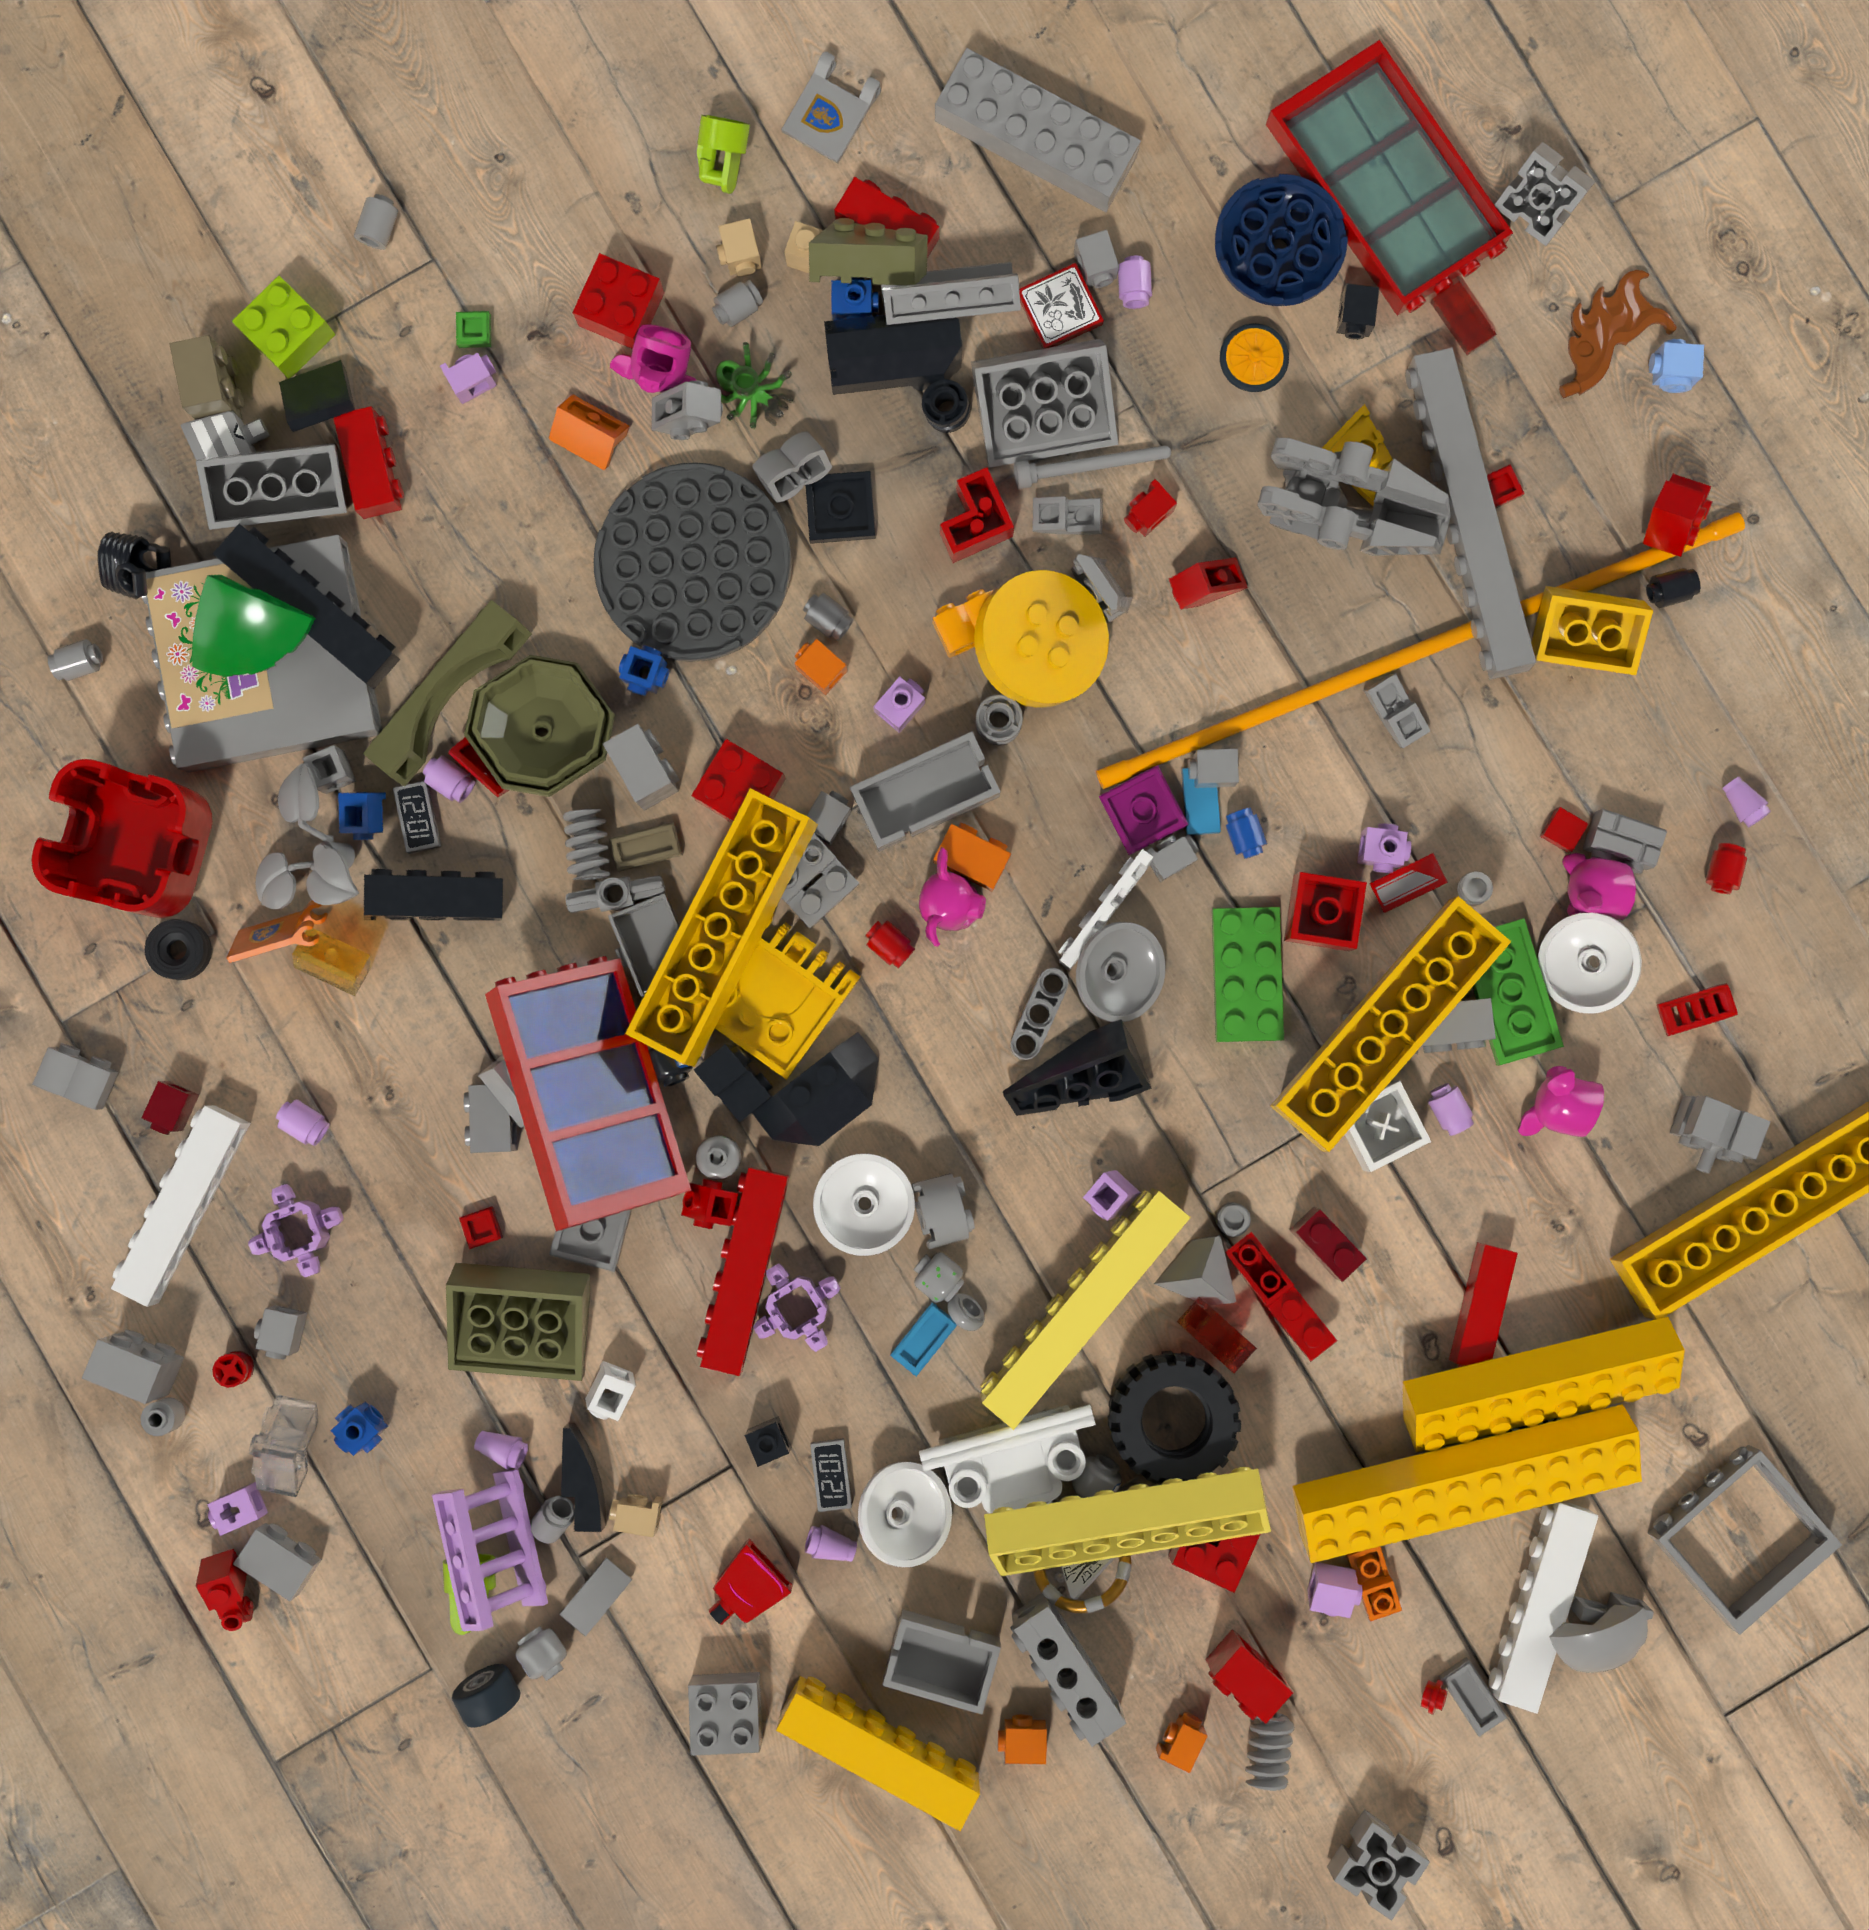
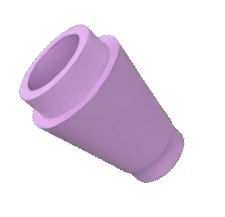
[1722,777,1771,828]
[474,1431,528,1470]
[805,1525,857,1562]

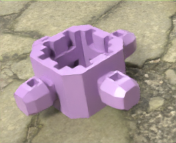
[248,1184,344,1278]
[753,1263,841,1352]

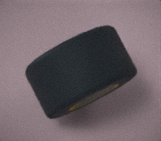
[452,1664,521,1728]

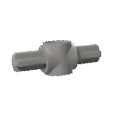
[566,875,665,913]

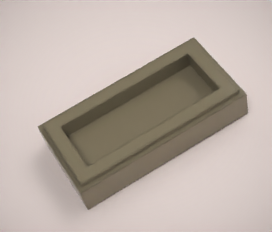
[609,822,683,872]

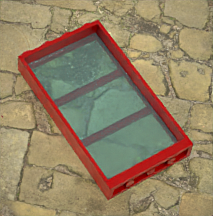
[1266,39,1513,316]

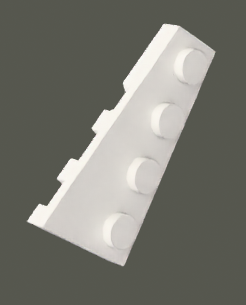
[1058,849,1153,971]

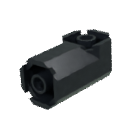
[824,315,962,395]

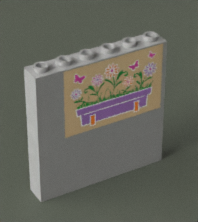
[142,535,382,773]

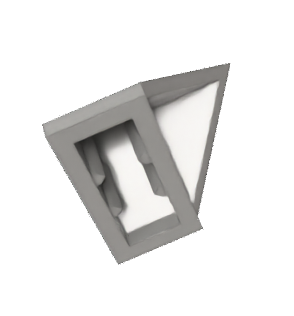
[1154,1236,1237,1306]

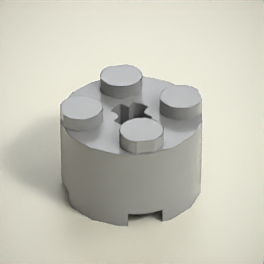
[912,1173,975,1249]

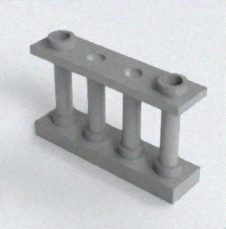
[881,262,1021,325]

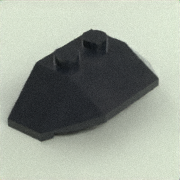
[753,1032,878,1146]

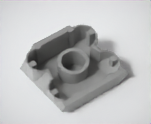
[1071,554,1133,623]

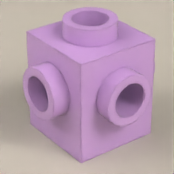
[1357,824,1411,873]

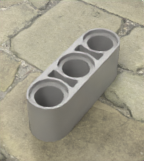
[1010,968,1068,1060]

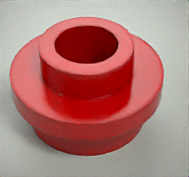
[1421,1680,1448,1715]

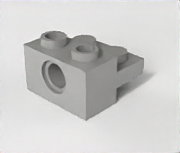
[781,833,860,929]

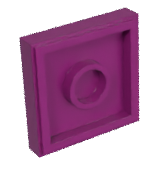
[1099,765,1189,855]

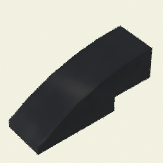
[561,1423,606,1532]

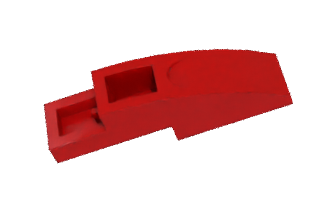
[1225,1232,1338,1362]

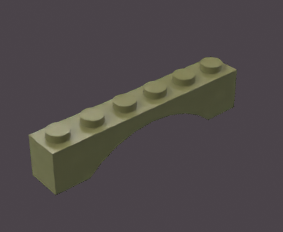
[363,600,532,787]

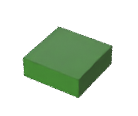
[456,311,491,348]

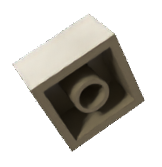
[169,335,244,420]

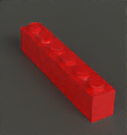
[697,1167,790,1376]

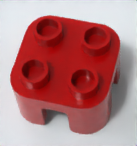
[31,759,213,918]

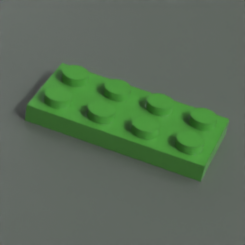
[1212,907,1284,1042]
[1473,918,1564,1066]

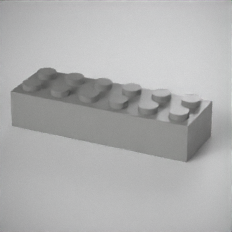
[935,48,1141,213]

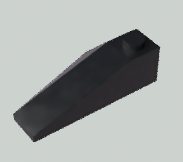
[1003,1019,1152,1116]

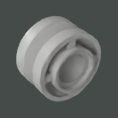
[976,695,1023,745]

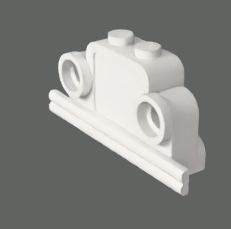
[919,1404,1096,1513]

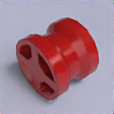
[212,1351,254,1388]

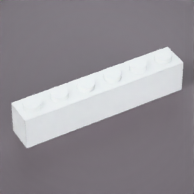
[111,1105,251,1307]
[1488,1501,1598,1714]

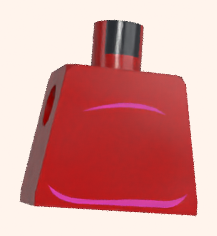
[709,1538,793,1625]

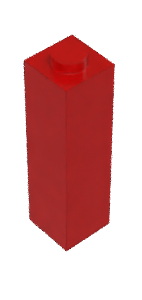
[1449,1242,1518,1368]

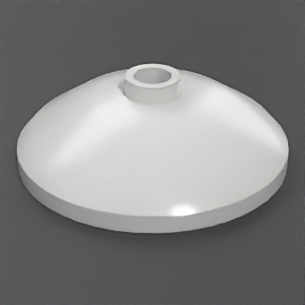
[1538,913,1642,1013]
[813,1154,915,1256]
[858,1462,952,1567]

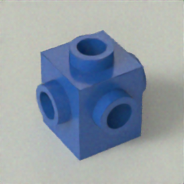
[831,277,879,320]
[619,645,670,696]
[330,1402,388,1456]

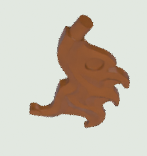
[1559,270,1677,398]

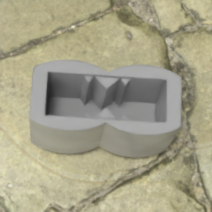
[752,432,832,502]
[32,1043,119,1110]

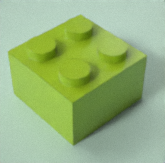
[232,276,336,379]

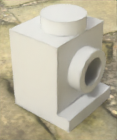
[585,1361,636,1421]

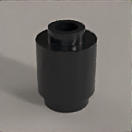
[1646,568,1701,608]

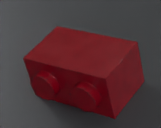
[1289,1207,1367,1282]

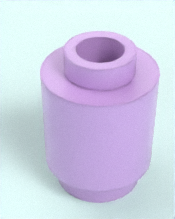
[1118,255,1152,309]
[423,756,475,803]
[1427,1083,1474,1136]
[276,1099,330,1146]

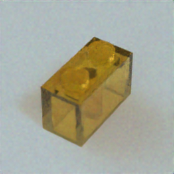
[292,928,371,996]

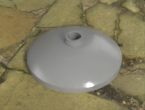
[1076,922,1165,1022]

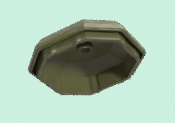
[464,655,615,797]

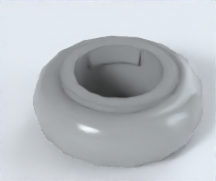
[947,1294,985,1331]

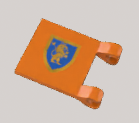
[226,900,328,963]

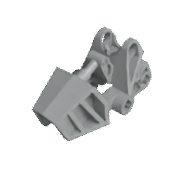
[1257,438,1451,556]

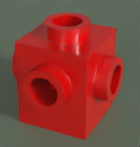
[681,1179,738,1229]

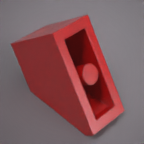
[1169,557,1248,610]

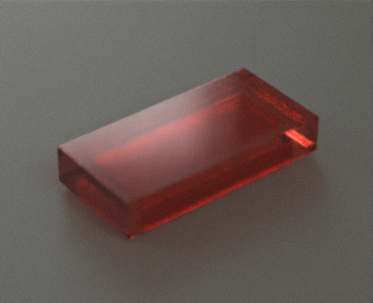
[1430,281,1497,356]

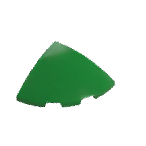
[192,575,315,677]

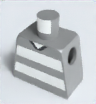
[180,411,270,461]

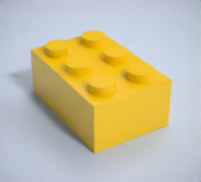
[1531,586,1653,675]

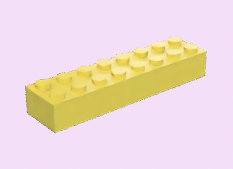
[980,1188,1191,1430]
[984,1467,1271,1576]

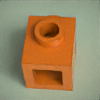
[998,1714,1047,1764]

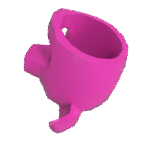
[610,324,697,393]
[919,847,986,947]
[1562,853,1636,920]
[1518,1066,1604,1137]

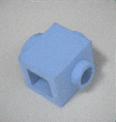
[1649,339,1704,393]

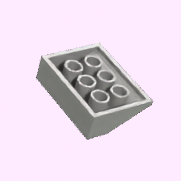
[971,339,1119,468]

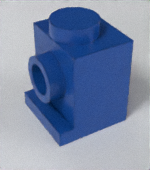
[338,792,386,840]

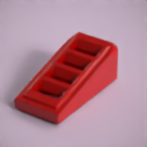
[1656,983,1738,1036]

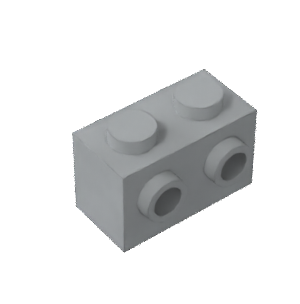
[651,381,723,440]

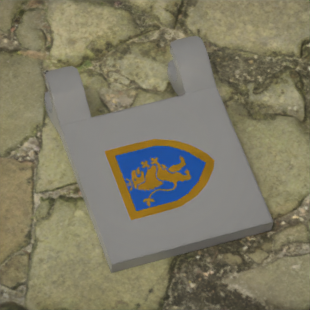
[781,52,881,164]

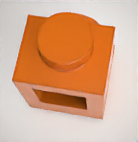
[1156,1712,1208,1773]

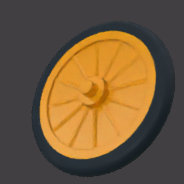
[1220,323,1289,392]

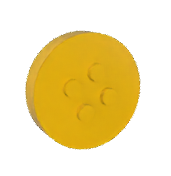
[974,570,1109,708]

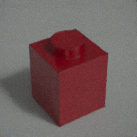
[141,1081,200,1135]

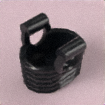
[97,531,172,599]

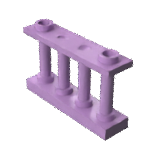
[432,1469,548,1631]

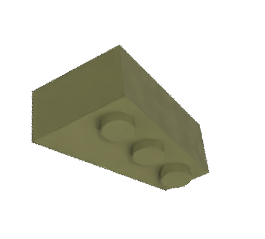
[809,218,927,285]

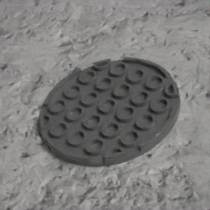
[593,463,792,662]

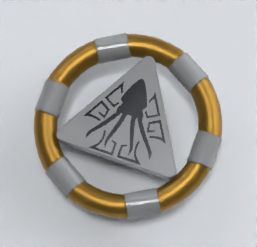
[1033,1555,1132,1614]

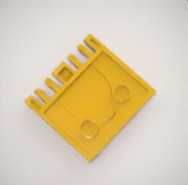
[715,914,861,1080]

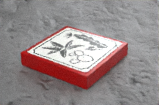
[1019,263,1104,349]

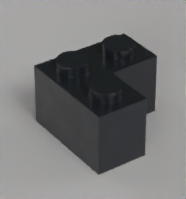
[694,1044,773,1122]

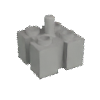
[1495,142,1596,246]
[1670,1096,1771,1174]

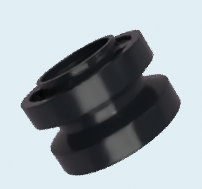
[922,379,971,433]

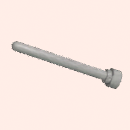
[1014,446,1171,489]

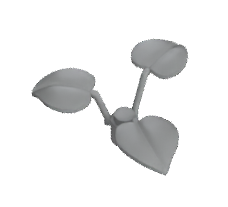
[255,763,359,909]

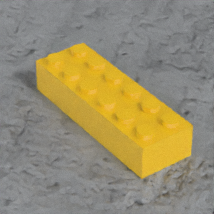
[776,1676,980,1831]

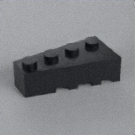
[364,869,503,921]

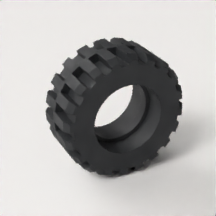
[1108,1351,1241,1484]

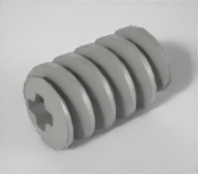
[563,809,610,880]
[1245,1712,1295,1791]

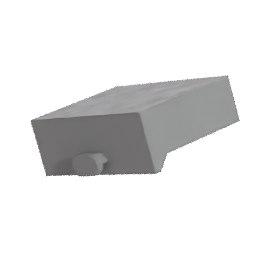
[608,893,680,997]

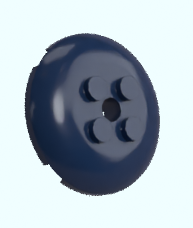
[1215,174,1348,306]

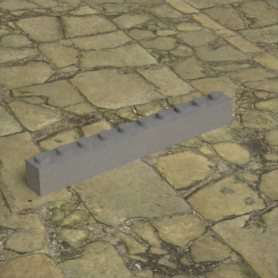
[1405,347,1536,680]

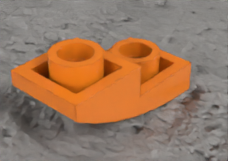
[1346,1546,1402,1622]

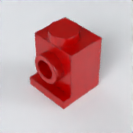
[1124,479,1177,537]

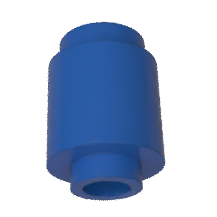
[1225,807,1268,859]

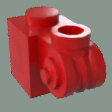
[195,1549,254,1631]

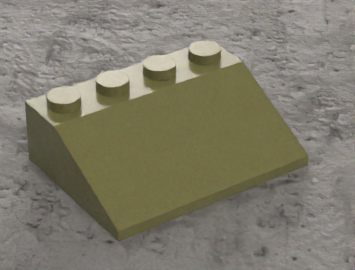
[446,1263,590,1381]

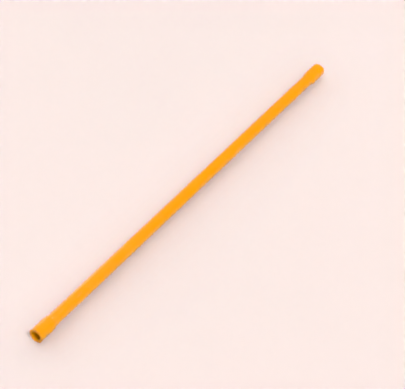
[1096,512,1745,789]

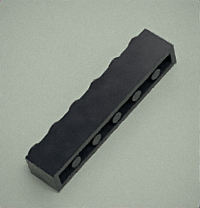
[213,523,400,689]

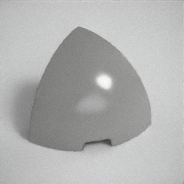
[1549,1605,1648,1673]

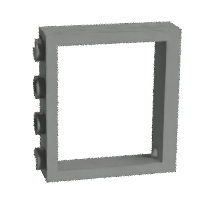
[1648,1445,1842,1635]

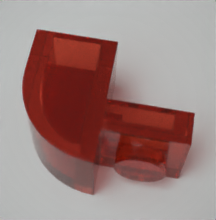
[1177,1297,1257,1374]

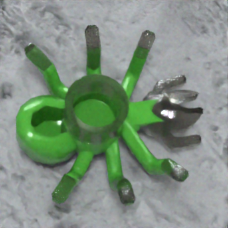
[716,342,793,429]

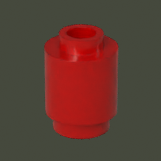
[1705,843,1748,895]
[865,920,915,969]

